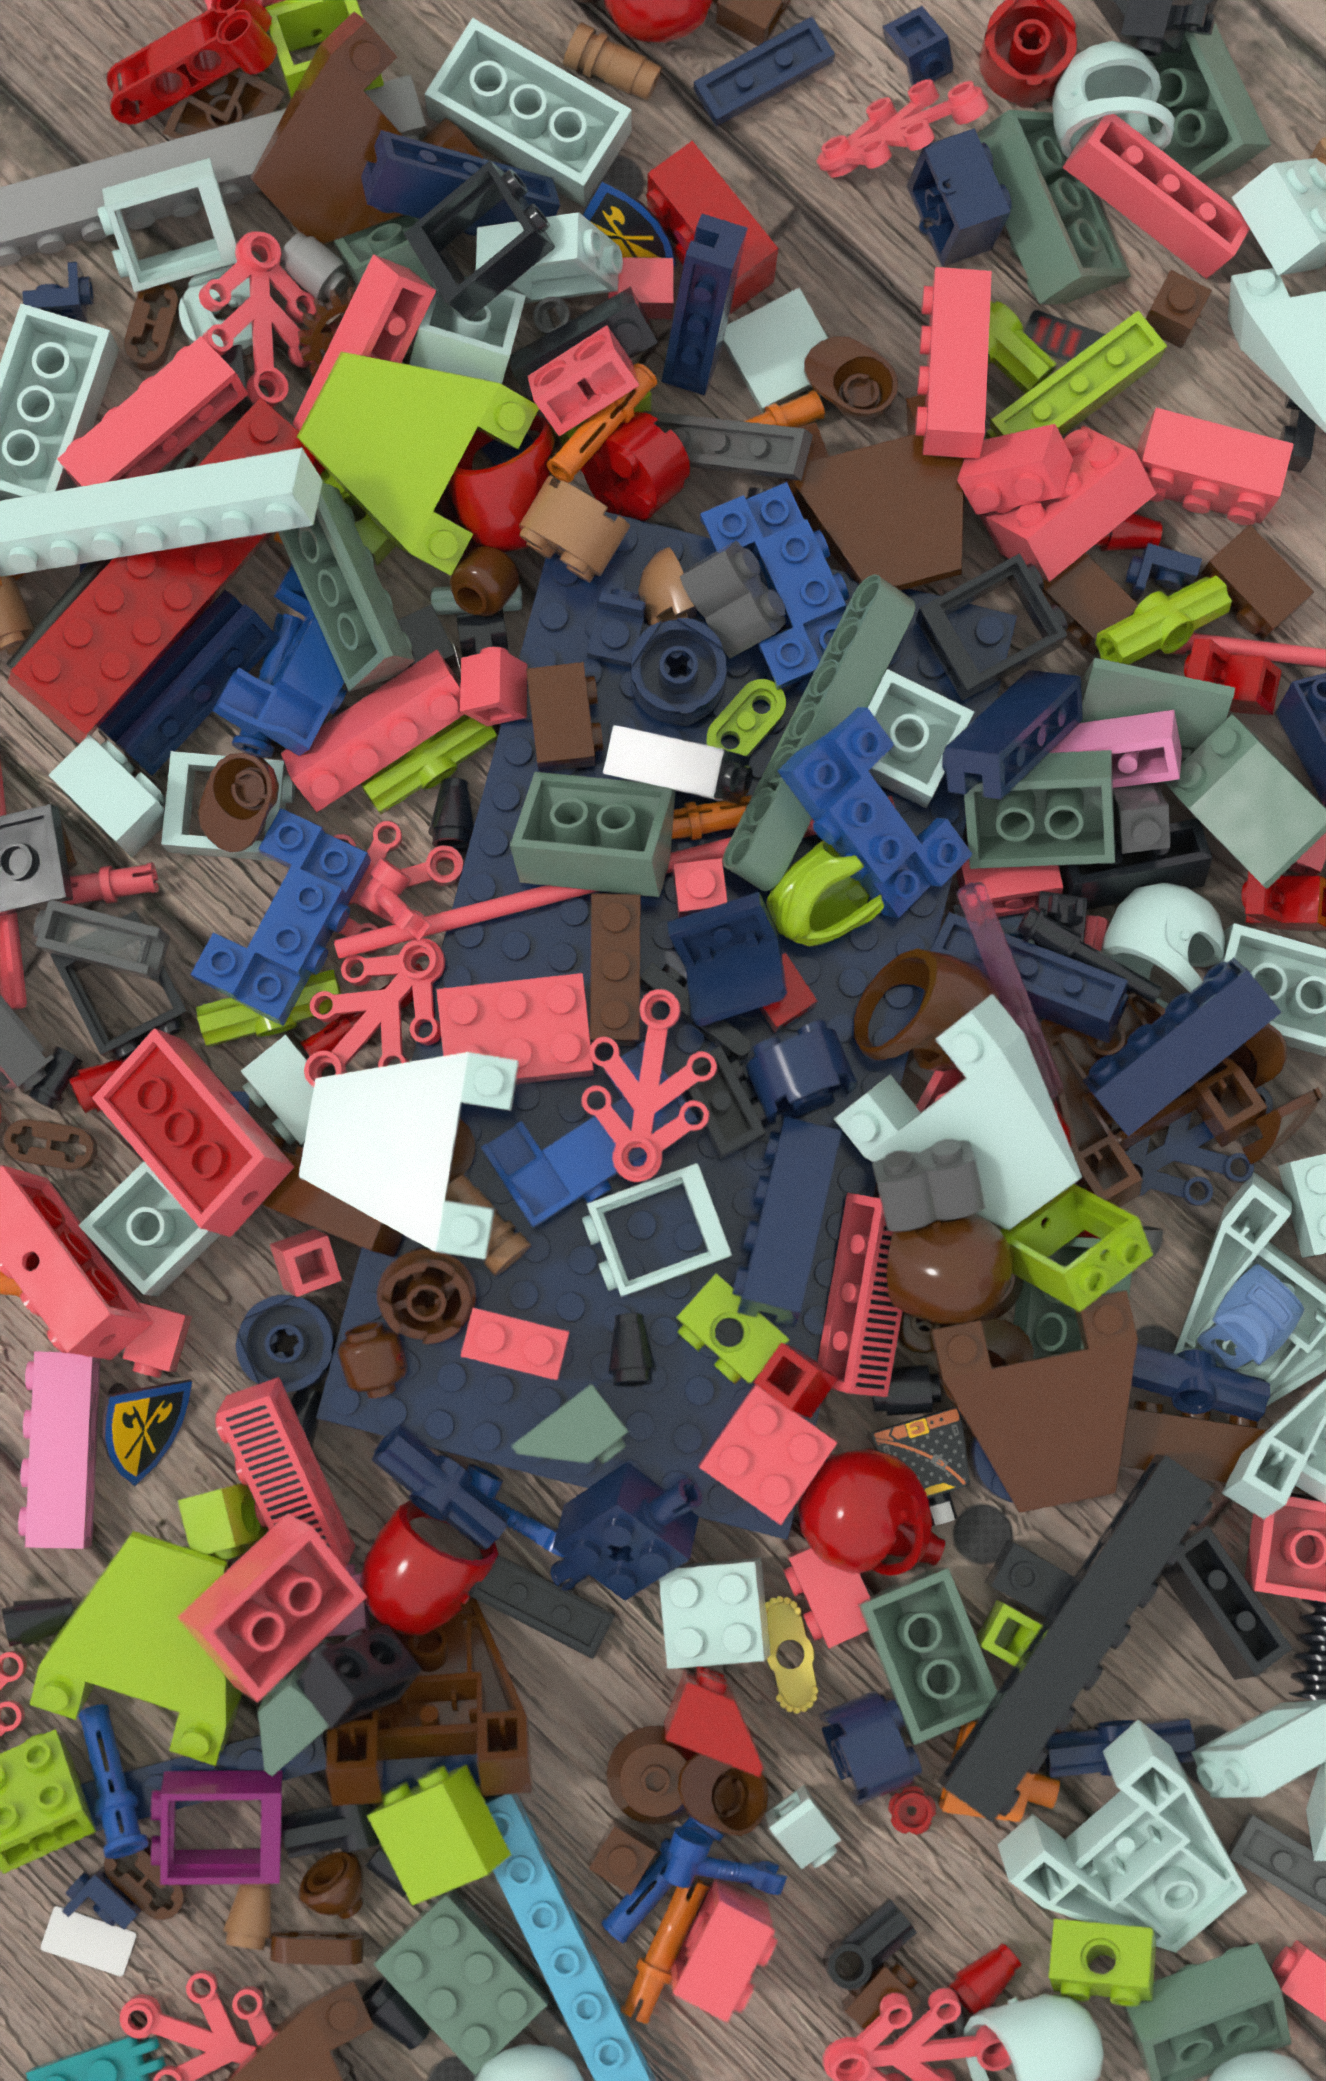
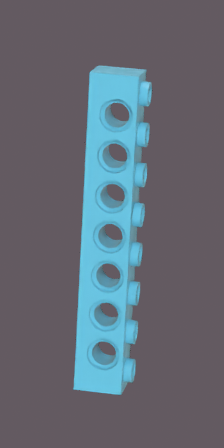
[484,1794,657,2081]

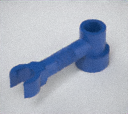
[466,1464,564,1558]
[663,1826,787,1895]

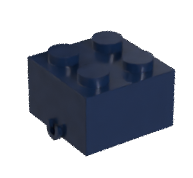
[907,128,1012,267]

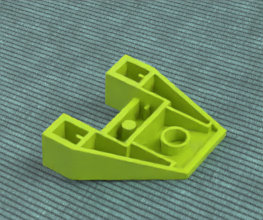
[297,351,539,576]
[30,1531,242,1766]

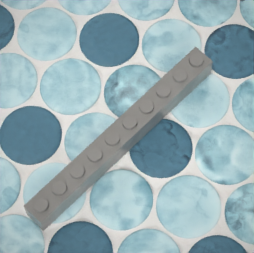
[0,75,427,266]

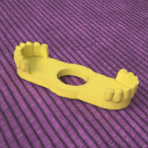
[765,1596,819,1714]

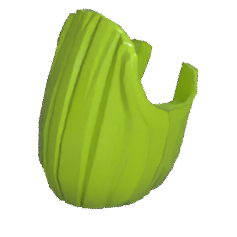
[766,841,885,946]

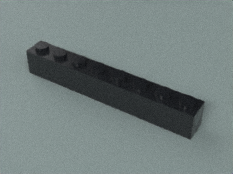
[937,1454,1215,1823]

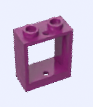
[151,1770,282,1885]

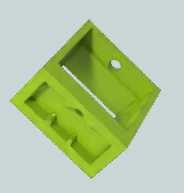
[265,0,384,99]
[1000,1184,1153,1312]

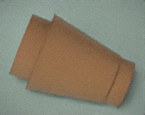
[223,1884,271,1950]

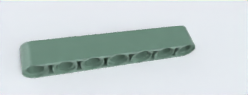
[723,574,915,891]

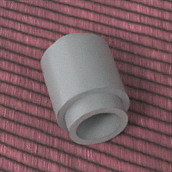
[280,233,349,301]

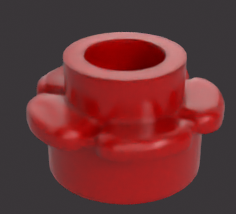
[888,1786,936,1835]

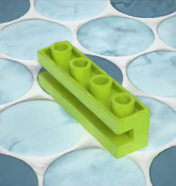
[985,310,1167,439]

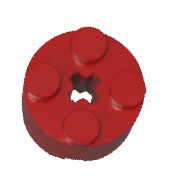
[979,0,1077,108]
[580,412,691,521]

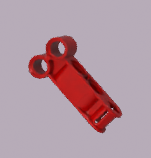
[106,0,277,125]

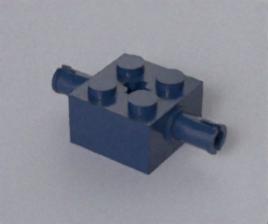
[550,1462,702,1601]

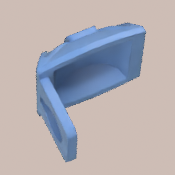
[1197,1263,1305,1371]

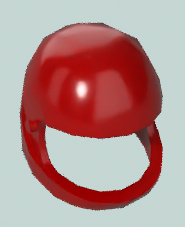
[604,0,713,43]
[449,415,559,552]
[798,1448,932,1576]
[359,1500,499,1636]

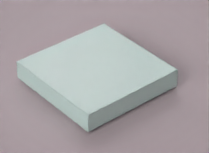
[723,288,828,413]

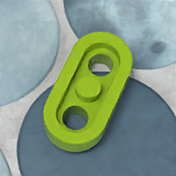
[706,679,786,757]

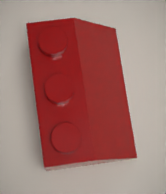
[664,1666,763,1777]

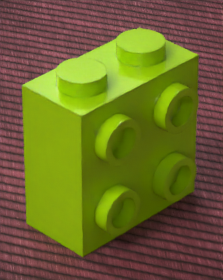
[0,1729,96,1874]
[367,1765,512,1906]

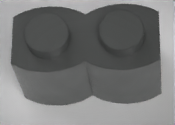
[680,541,786,658]
[872,1139,985,1231]

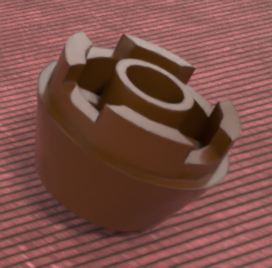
[377,1246,476,1344]
[607,1726,698,1825]

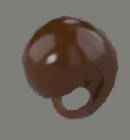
[854,948,999,1071]
[887,1214,1014,1325]

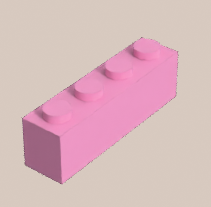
[1049,710,1182,788]
[18,1351,101,1549]

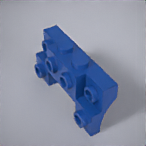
[700,482,850,690]
[212,563,347,756]
[778,707,973,918]
[191,808,371,1026]
[481,1041,698,1228]

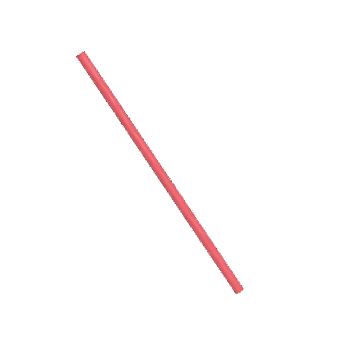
[334,796,895,959]

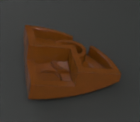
[163,68,286,139]
[1242,1087,1323,1165]

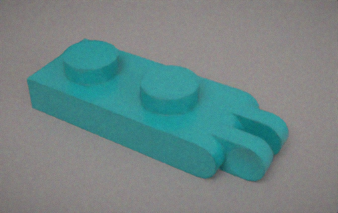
[26,2035,166,2081]

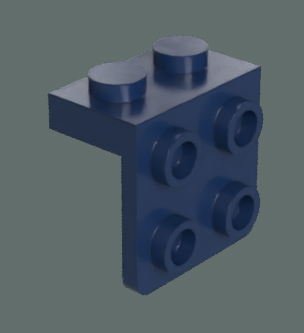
[667,892,787,1026]

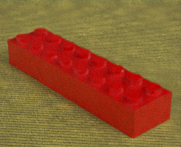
[8,398,325,744]

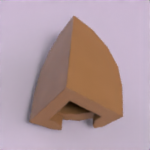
[638,547,697,627]

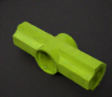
[988,301,1057,394]
[1095,576,1232,665]
[360,714,498,815]
[196,969,342,1047]

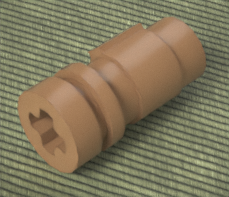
[563,22,663,101]
[446,1174,531,1276]

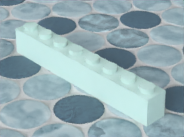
[0,448,323,577]

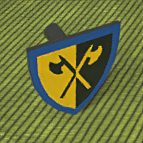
[582,180,676,266]
[103,1379,192,1486]

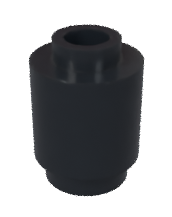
[872,1364,941,1416]

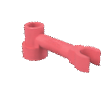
[357,858,431,941]

